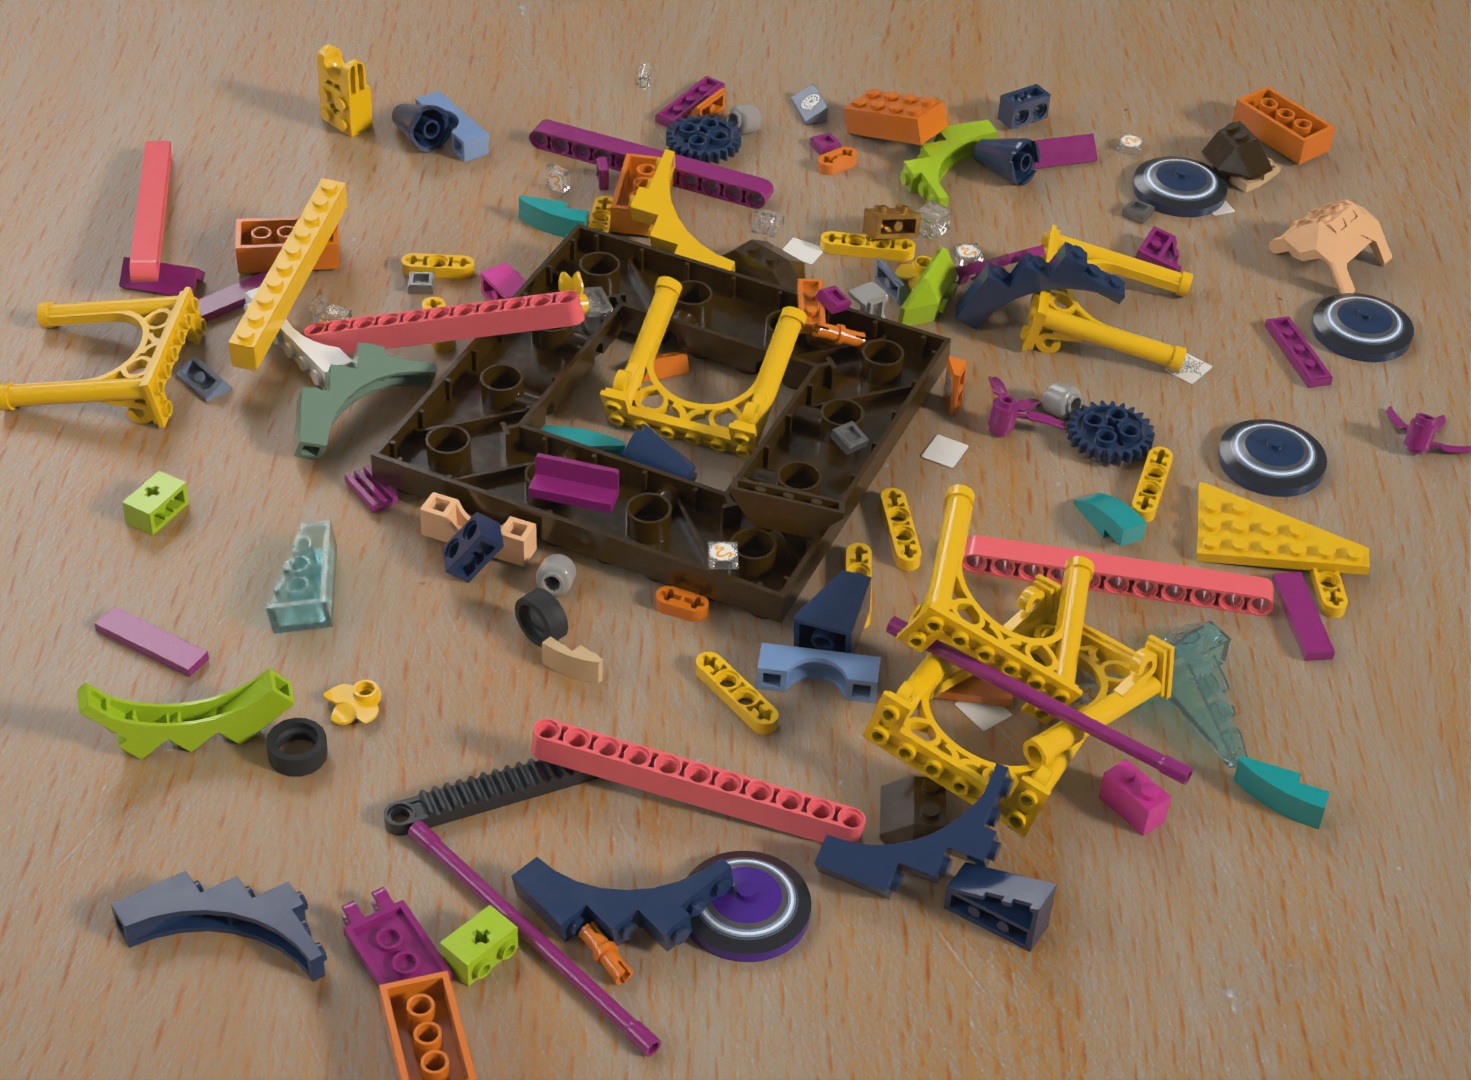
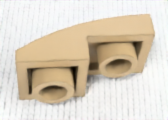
[1228,157,1281,193]
[542,636,603,684]

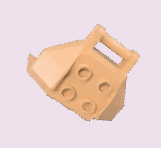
[1269,200,1392,294]

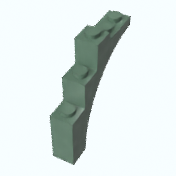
[294,342,437,460]

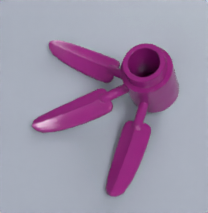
[988,376,1066,437]
[1386,406,1471,454]

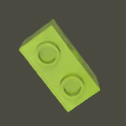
[122,471,189,535]
[440,905,518,987]

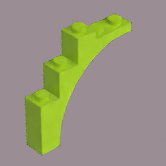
[900,120,998,218]
[77,668,295,760]

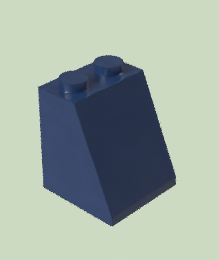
[794,570,872,654]

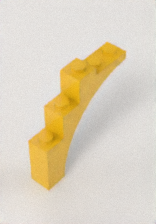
[628,149,735,272]

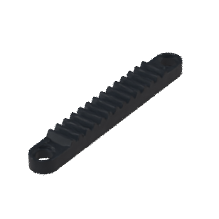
[384,758,600,836]

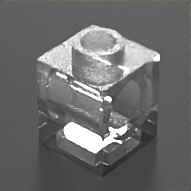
[916,200,951,242]

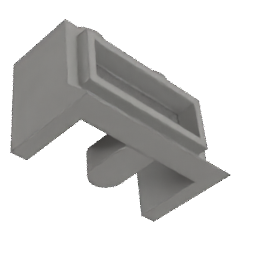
[848,281,888,318]

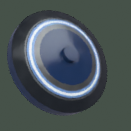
[1132,156,1228,217]
[1311,293,1414,362]
[1217,419,1327,497]

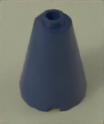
[392,104,451,152]
[973,138,1040,185]
[622,423,698,481]

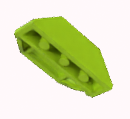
[897,247,958,326]

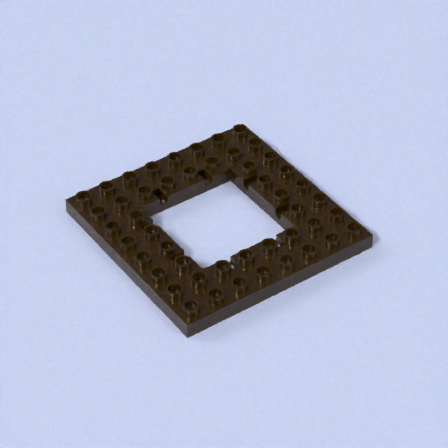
[371,224,951,623]

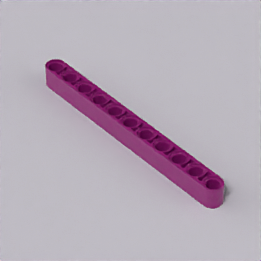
[529,119,774,209]

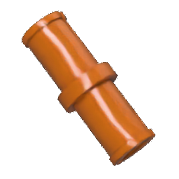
[812,320,866,349]
[578,922,634,985]

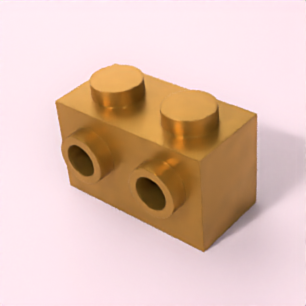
[862,204,921,239]

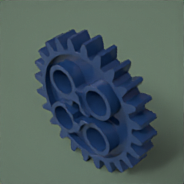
[666,114,741,164]
[1066,400,1155,466]

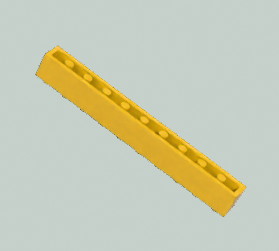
[228,178,347,371]

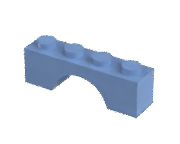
[415,91,490,162]
[756,643,881,703]

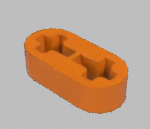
[817,147,857,175]
[655,586,709,622]

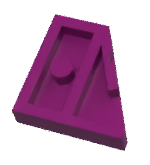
[1135,226,1182,272]

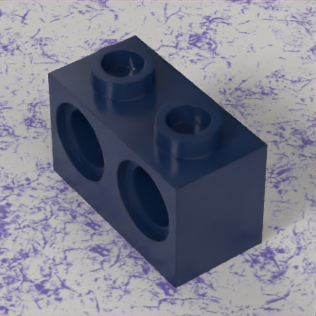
[997,84,1051,130]
[442,512,504,583]

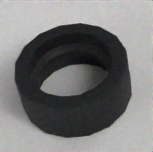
[515,588,568,647]
[266,718,328,777]

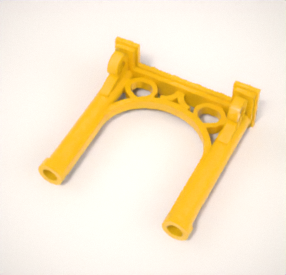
[1019,224,1193,373]
[600,276,807,459]
[0,287,206,428]
[896,484,1094,724]
[929,573,1175,769]
[862,638,1086,838]

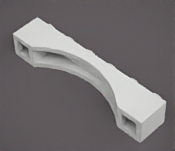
[244,287,352,390]

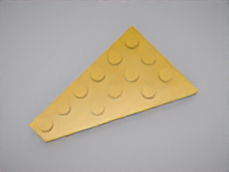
[1196,482,1370,575]

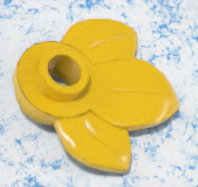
[895,256,931,291]
[558,271,589,315]
[323,680,381,725]

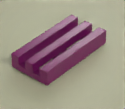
[344,465,398,513]

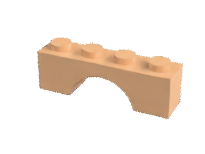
[420,492,537,567]

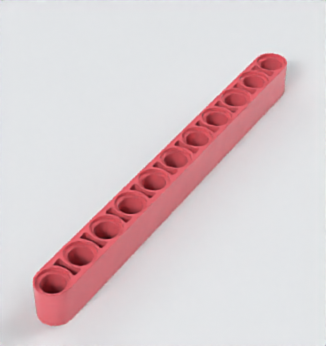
[130,141,172,282]
[303,291,585,354]
[962,535,1273,616]
[531,719,866,843]

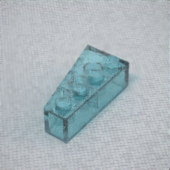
[266,521,337,634]

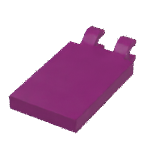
[955,245,1046,286]
[342,887,452,989]

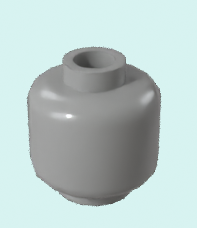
[727,104,761,135]
[1042,382,1083,419]
[536,554,576,596]

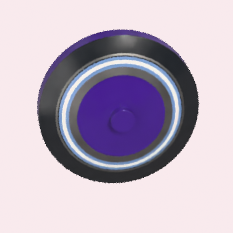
[688,851,811,962]

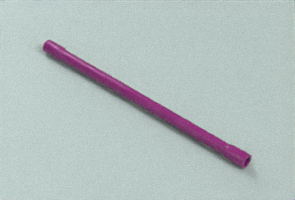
[886,616,1194,785]
[408,821,661,1057]

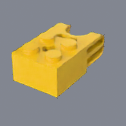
[317,44,373,137]

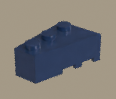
[943,862,1057,952]

